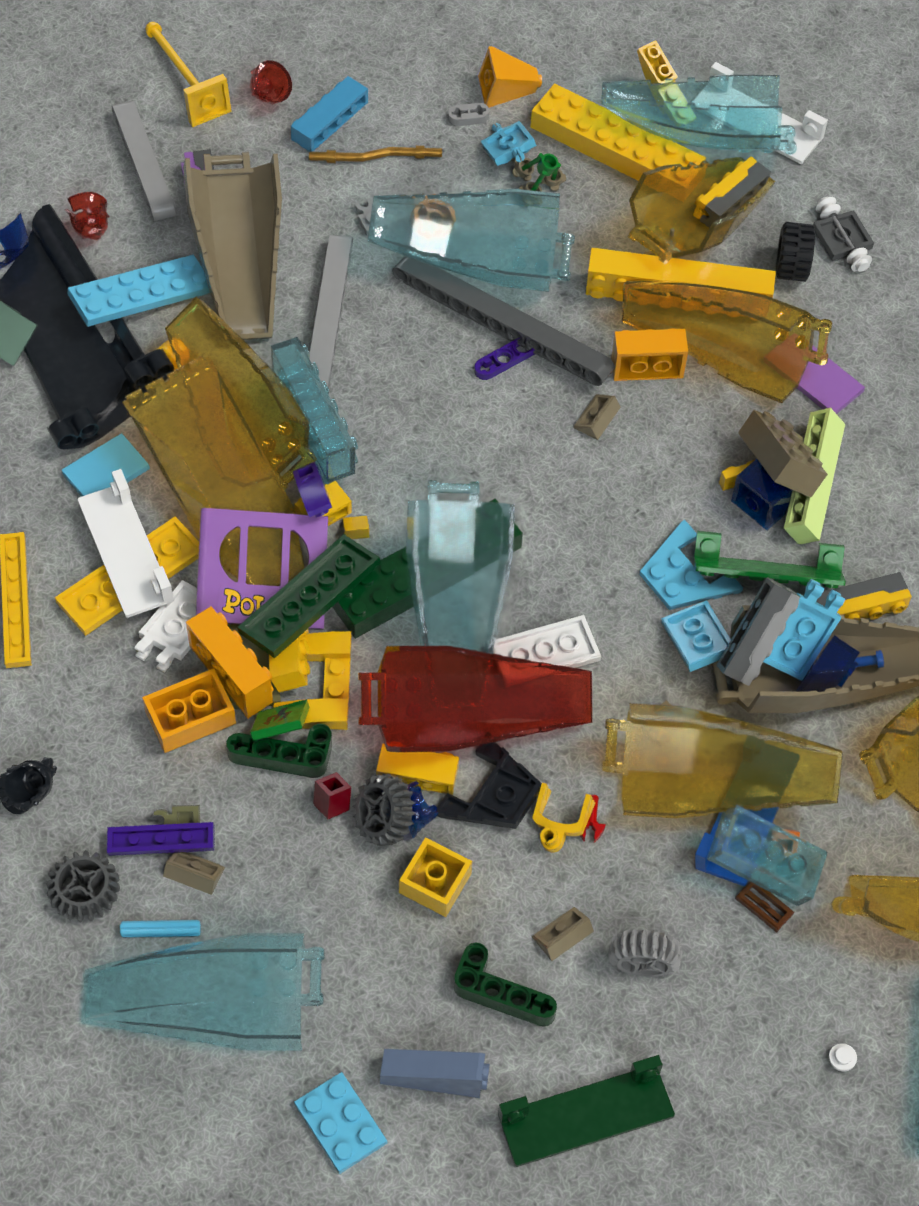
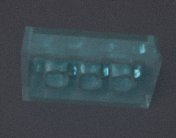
[707,805,828,906]

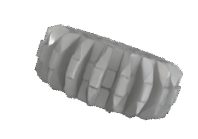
[608,929,683,977]

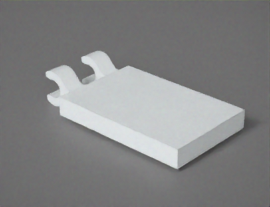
[135,580,197,673]

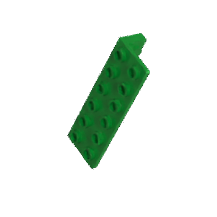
[693,531,846,588]

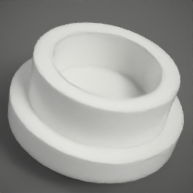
[829,1043,857,1072]

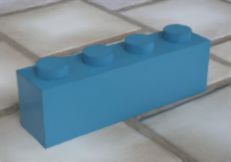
[291,76,368,152]

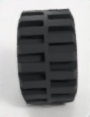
[776,222,815,282]

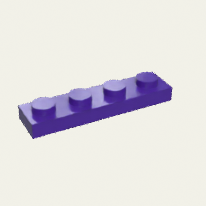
[107,822,215,856]

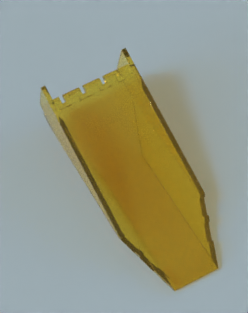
[123,355,305,586]

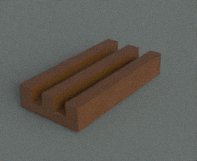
[735,878,795,933]

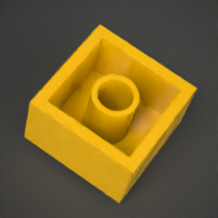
[399,837,472,917]

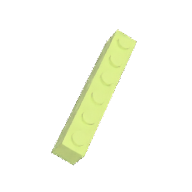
[784,408,845,544]

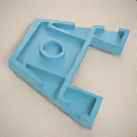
[640,520,743,610]

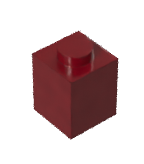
[313,772,351,820]

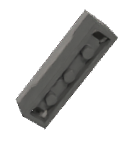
[716,577,800,686]

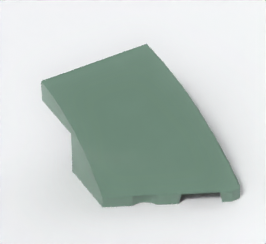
[0,301,38,366]

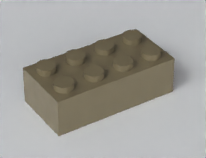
[738,410,828,498]

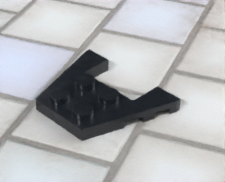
[435,734,542,829]

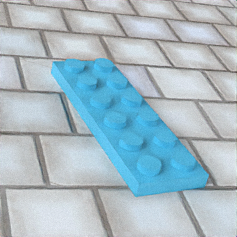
[67,254,210,327]

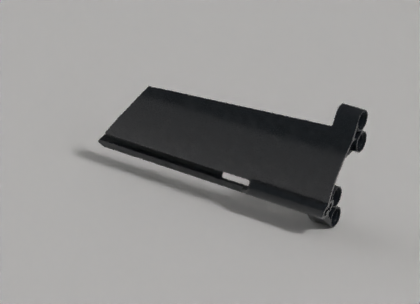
[0,204,174,450]

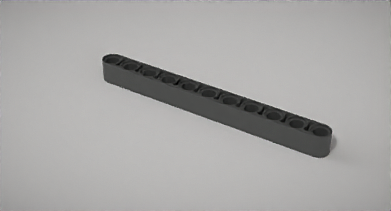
[392,253,615,386]

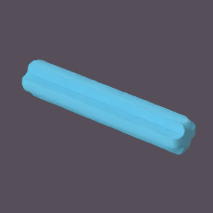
[120,920,201,937]

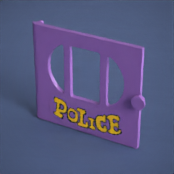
[196,508,328,629]

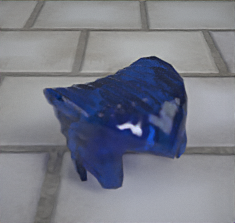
[407,781,438,838]

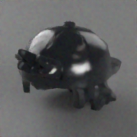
[0,757,57,814]

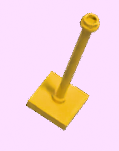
[145,22,232,127]

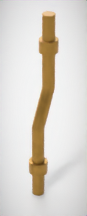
[309,145,442,163]

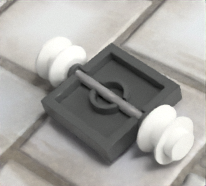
[813,197,874,272]

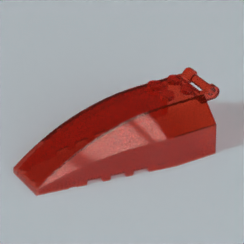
[358,646,592,752]

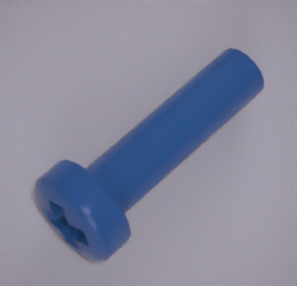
[838,650,884,670]

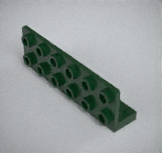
[498,1055,675,1167]

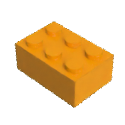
[611,328,688,381]
[142,668,236,753]

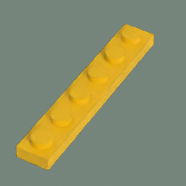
[0,532,32,668]

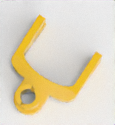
[532,783,595,853]

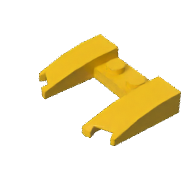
[273,631,352,730]

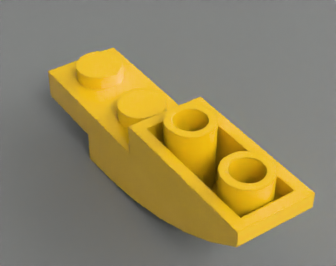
[637,40,697,129]

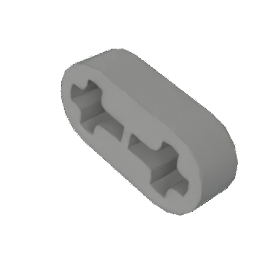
[448,103,489,126]

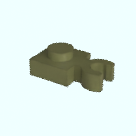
[154,805,200,825]

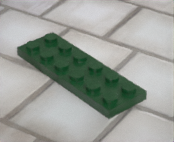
[237,534,381,658]

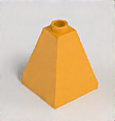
[478,46,542,108]

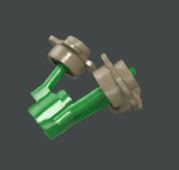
[512,153,566,203]

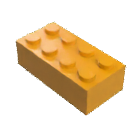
[186,606,274,719]

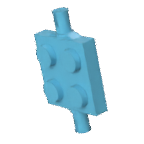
[481,121,537,166]

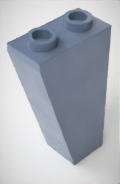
[380,1049,490,1098]

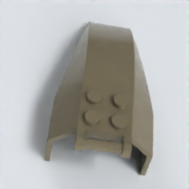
[183,152,282,341]
[711,605,919,713]

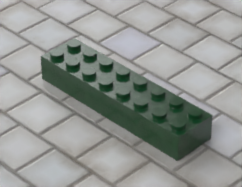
[332,498,523,639]

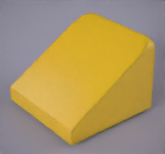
[343,516,369,539]

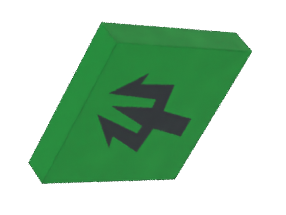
[250,699,310,741]

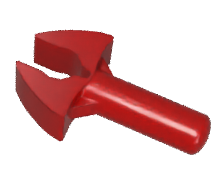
[577,795,606,843]

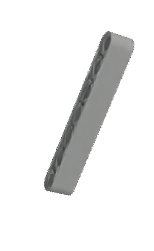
[112,100,176,222]

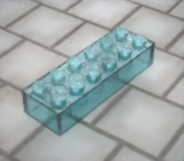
[271,337,358,483]

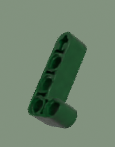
[226,724,332,778]
[454,942,557,1027]

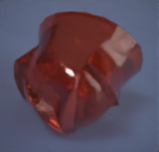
[250,60,292,105]
[64,192,110,240]

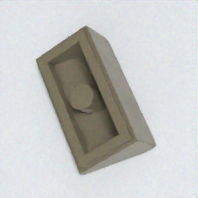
[573,394,621,440]
[163,852,225,895]
[532,907,594,961]

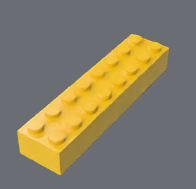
[530,83,706,202]
[586,248,776,319]

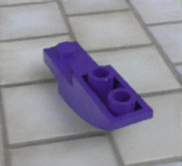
[293,462,332,518]

